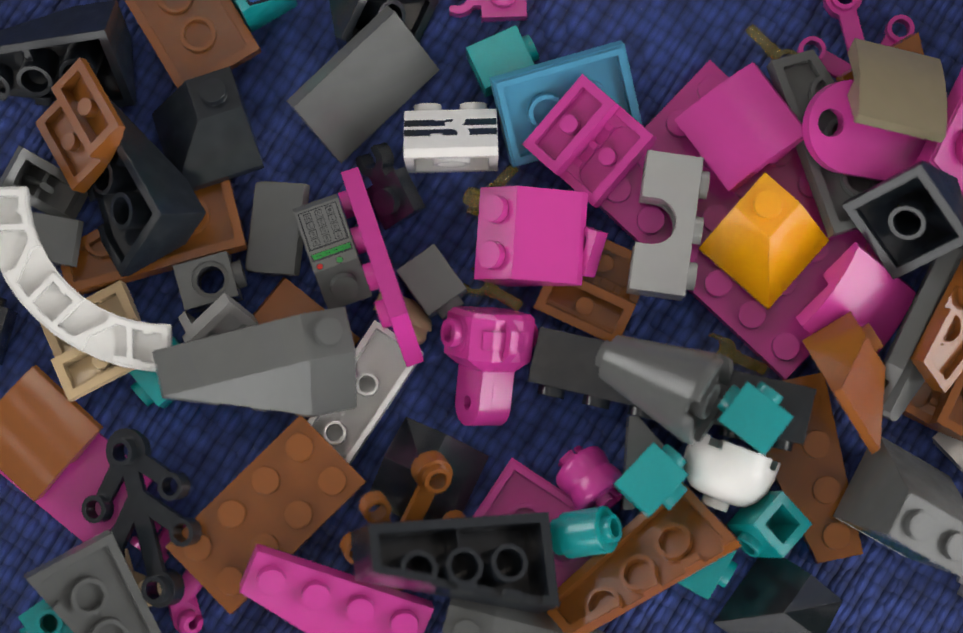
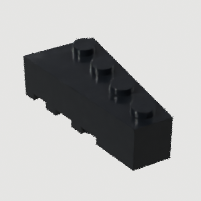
[350,512,560,613]

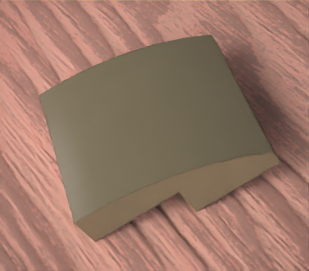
[847,38,947,143]

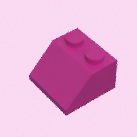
[474,186,588,287]

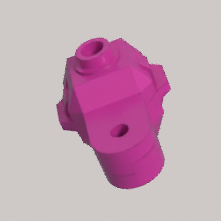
[441,306,538,426]

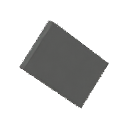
[287,6,439,163]

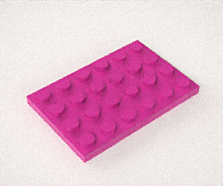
[599,60,882,380]

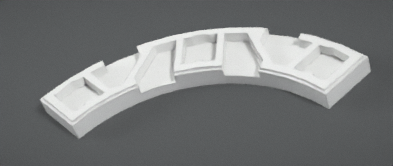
[0,186,172,372]

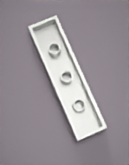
[308,320,424,465]

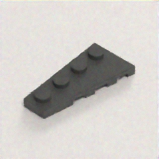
[766,49,881,238]
[22,530,161,633]

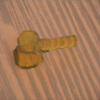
[745,24,798,62]
[463,164,518,216]
[463,267,523,311]
[708,333,767,375]

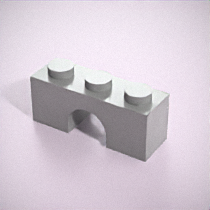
[626,150,710,301]

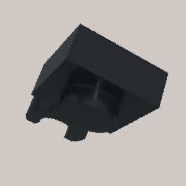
[355,142,426,231]

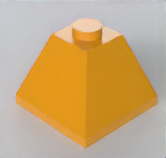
[698,172,829,310]

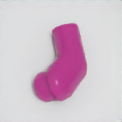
[168,569,204,633]

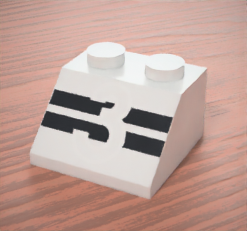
[404,102,498,173]

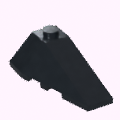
[0,0,137,108]
[87,97,206,277]

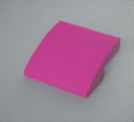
[675,62,804,192]
[522,74,658,208]
[796,242,916,354]

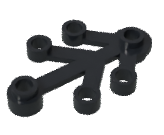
[82,428,202,608]

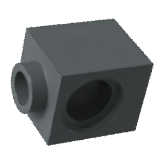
[396,244,467,320]
[173,251,248,315]

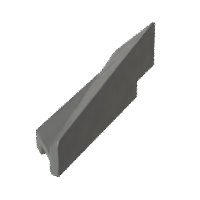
[882,246,963,422]

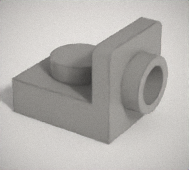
[178,292,259,343]

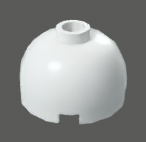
[684,434,781,513]

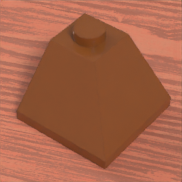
[802,311,886,454]

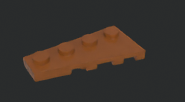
[61,179,248,295]
[910,258,963,393]

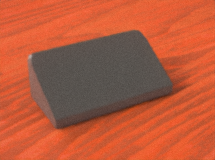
[245,181,310,277]

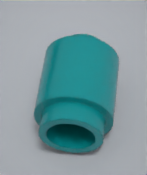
[550,506,622,559]

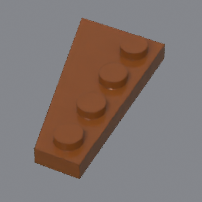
[764,373,863,563]
[546,482,742,633]

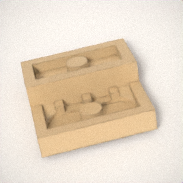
[40,280,142,402]

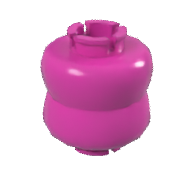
[556,445,623,510]

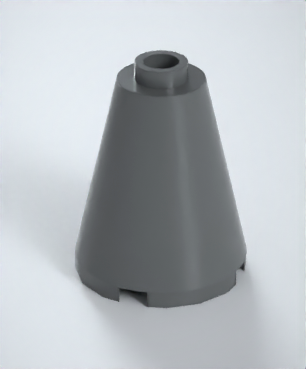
[595,335,734,445]

